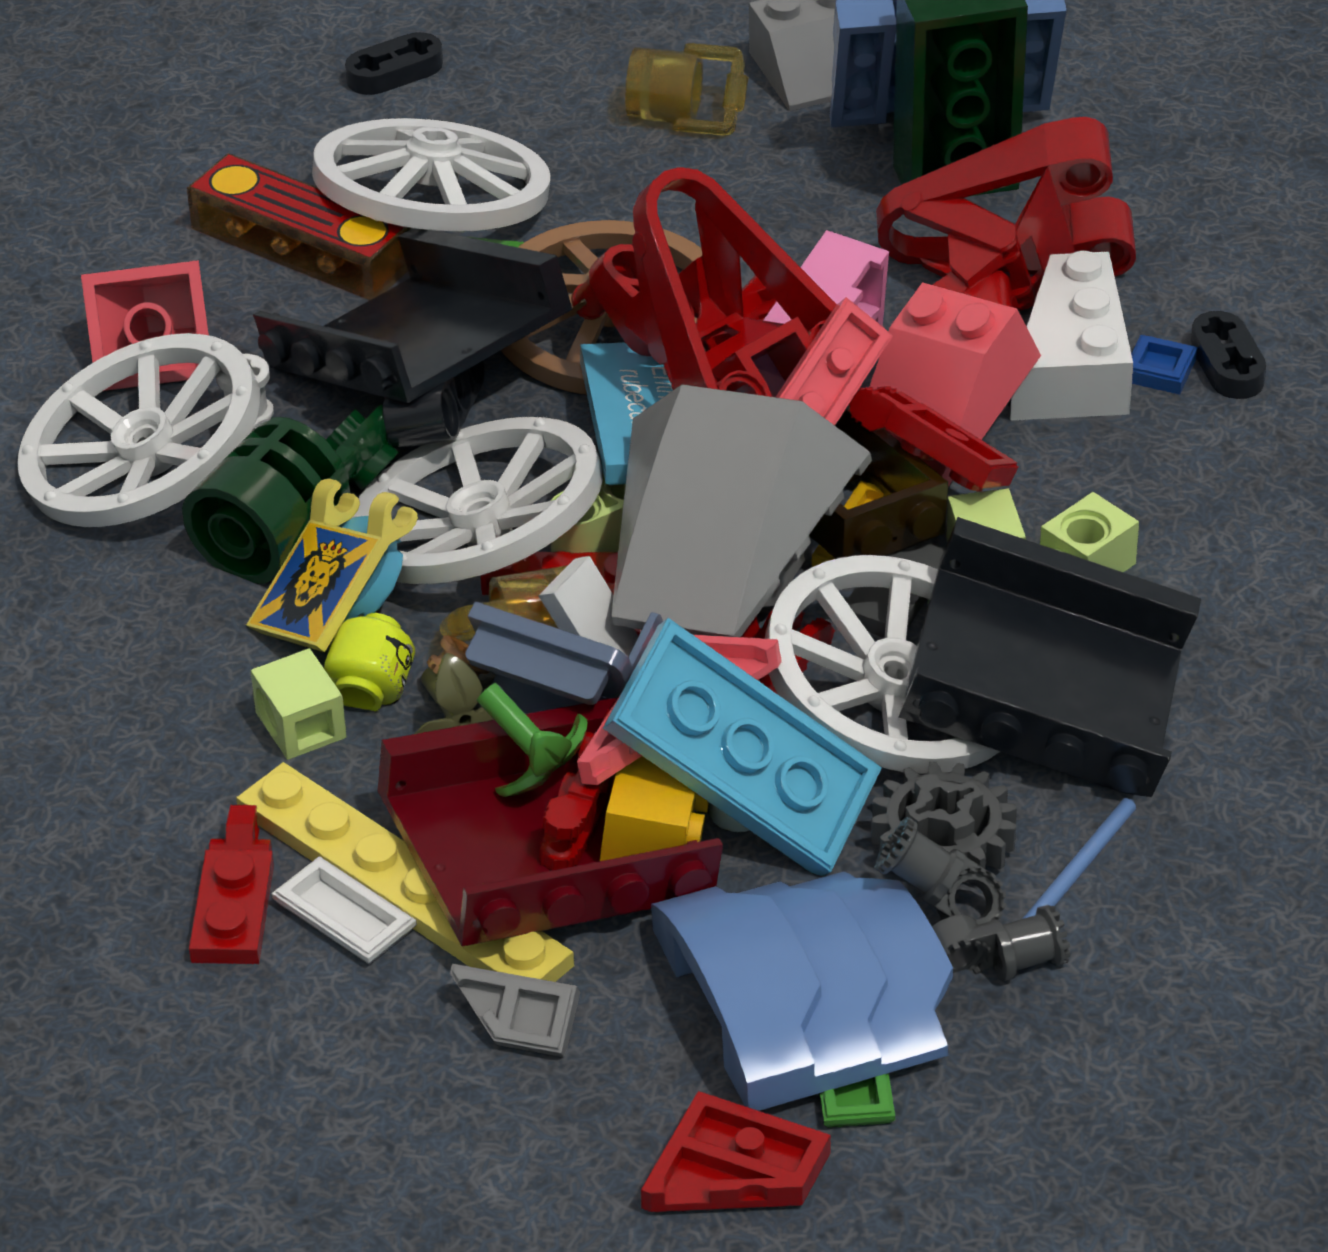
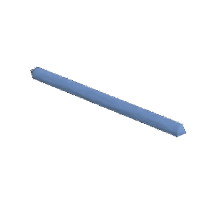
[1022,798,1136,919]

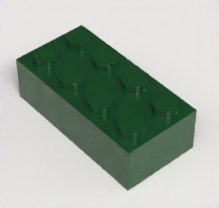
[893,0,1028,197]

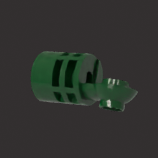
[182,405,399,584]

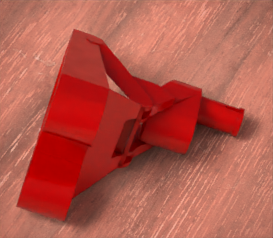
[876,117,1136,311]
[571,167,837,397]

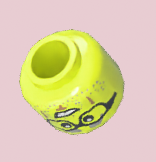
[324,613,415,711]

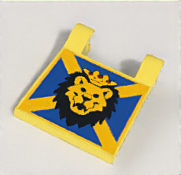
[246,479,418,652]

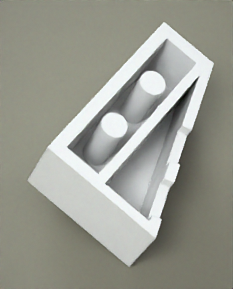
[1010,251,1133,420]

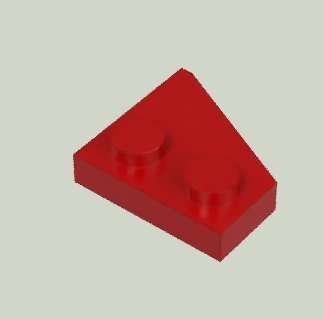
[641,1091,831,1212]

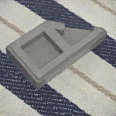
[450,964,580,1057]

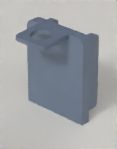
[465,601,663,714]

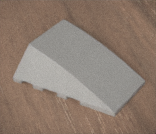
[611,385,872,637]

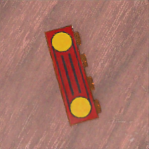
[187,153,412,300]

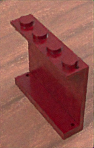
[377,697,723,947]

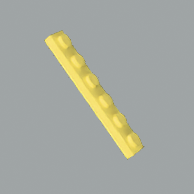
[236,762,574,982]

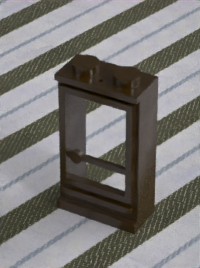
[809,405,948,559]

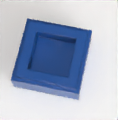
[1131,335,1198,395]

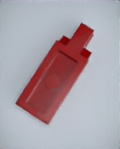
[189,805,274,964]

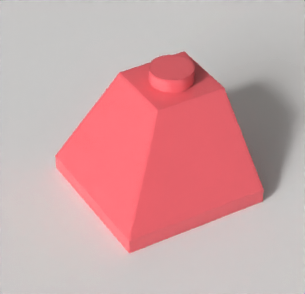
[81,260,209,391]

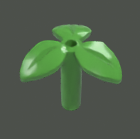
[477,683,588,797]

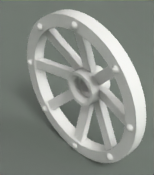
[312,118,550,233]
[18,333,261,527]
[351,417,603,584]
[765,555,1000,774]

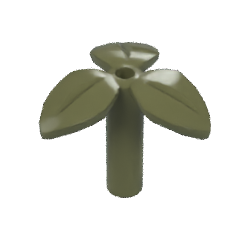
[414,653,494,734]

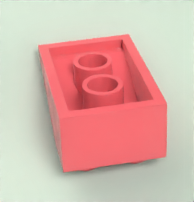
[869,282,1041,487]

